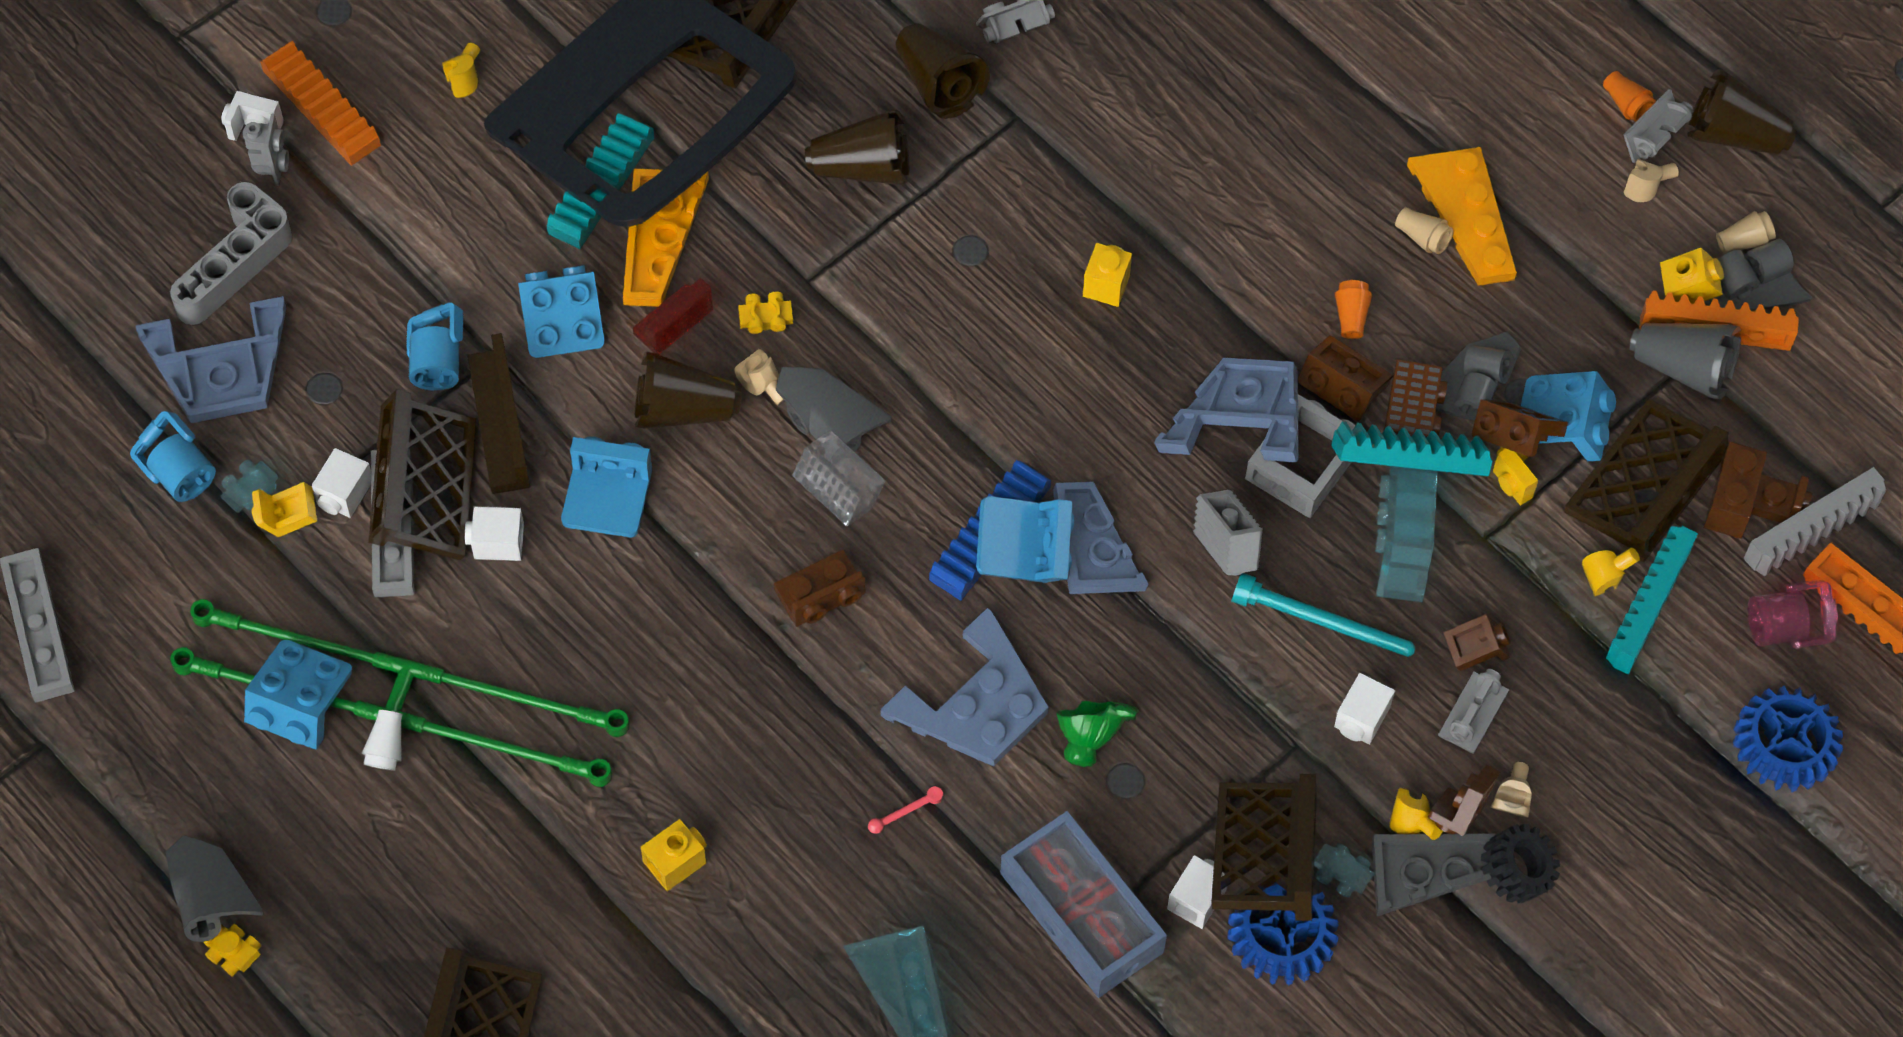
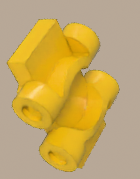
[738,292,793,334]
[204,924,261,977]

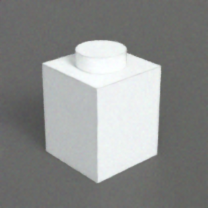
[312,448,371,518]
[465,507,524,561]
[1334,673,1395,745]
[1167,855,1227,929]

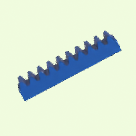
[929,460,1051,601]

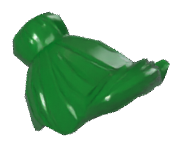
[1057,701,1139,767]

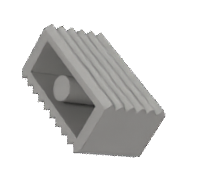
[1193,490,1263,575]

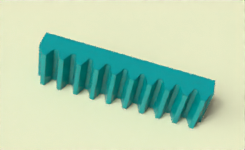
[546,113,655,249]
[1331,421,1493,476]
[1606,526,1698,675]

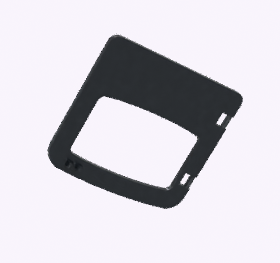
[484,0,797,227]

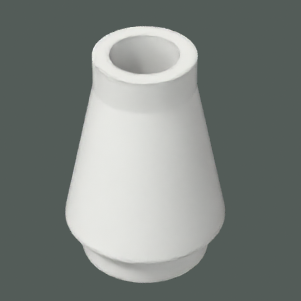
[362,710,403,771]

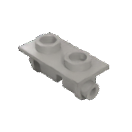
[976,0,1055,43]
[1623,89,1693,163]
[242,114,289,186]
[1438,669,1509,754]

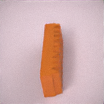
[261,41,381,166]
[1639,290,1799,351]
[1803,542,1903,654]

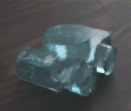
[221,460,278,513]
[1314,843,1375,898]

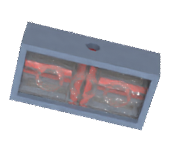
[1000,811,1167,998]

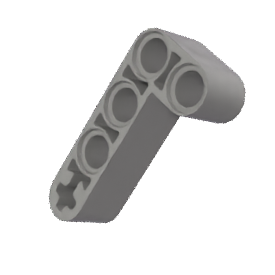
[170,182,292,325]

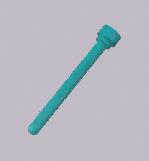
[1231,573,1416,657]

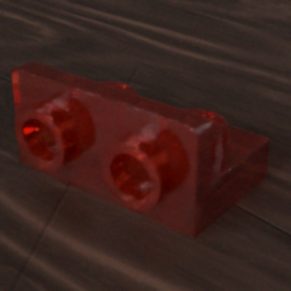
[633,278,713,355]

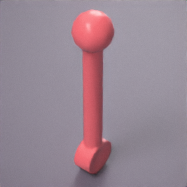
[868,786,943,834]

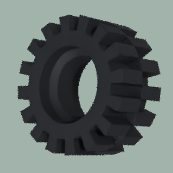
[1481,824,1560,904]

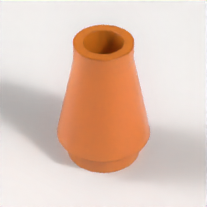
[1603,71,1656,122]
[1335,280,1373,339]

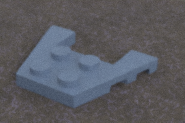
[136,296,286,423]
[1154,358,1299,462]
[881,608,1049,767]

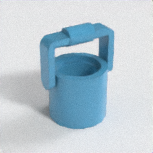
[407,302,463,391]
[130,411,216,502]

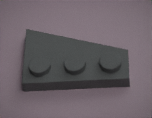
[1372,834,1495,916]

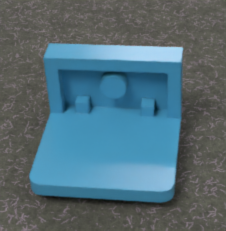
[518,265,604,358]
[1521,371,1616,461]
[561,437,652,538]
[976,496,1074,583]
[244,640,352,750]

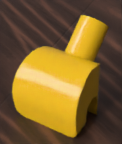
[442,43,480,98]
[1582,547,1640,597]
[1389,788,1443,840]

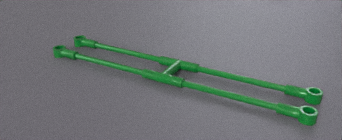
[170,599,629,787]

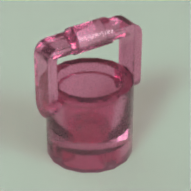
[1748,580,1838,648]

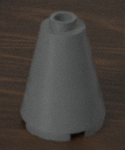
[1630,323,1741,400]

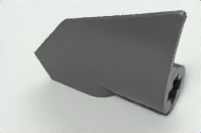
[1704,239,1812,311]
[1436,331,1521,420]
[776,367,892,462]
[165,835,264,942]

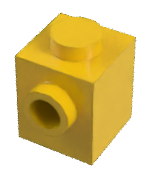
[1083,243,1132,307]
[1660,248,1724,304]
[641,819,707,892]

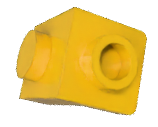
[1493,447,1538,506]
[252,482,317,538]

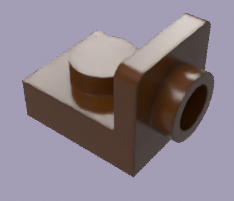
[1751,475,1813,523]
[1443,614,1511,671]

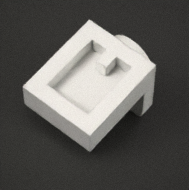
[222,91,284,141]

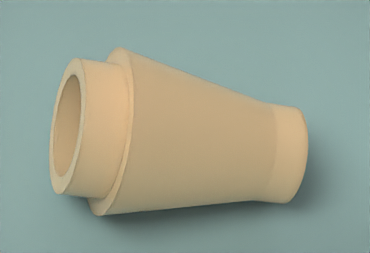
[1395,207,1453,254]
[1716,211,1776,254]

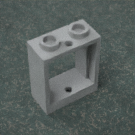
[1245,394,1355,518]

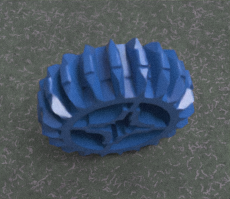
[1733,685,1843,793]
[1227,878,1339,986]

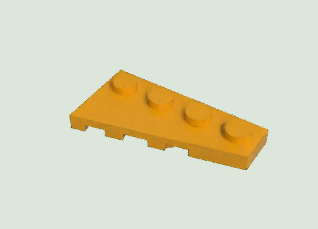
[1407,147,1517,286]
[623,169,709,307]

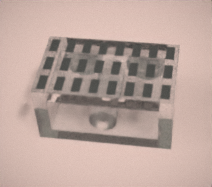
[792,430,886,527]

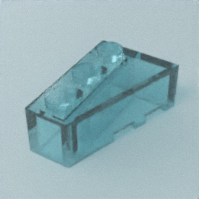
[1375,466,1437,602]
[843,926,952,1037]

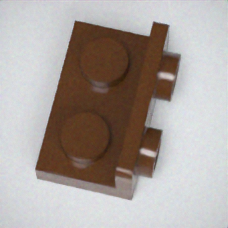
[1298,335,1393,421]
[1472,399,1568,457]
[774,550,865,627]
[1428,764,1501,836]

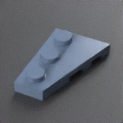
[1053,482,1149,594]

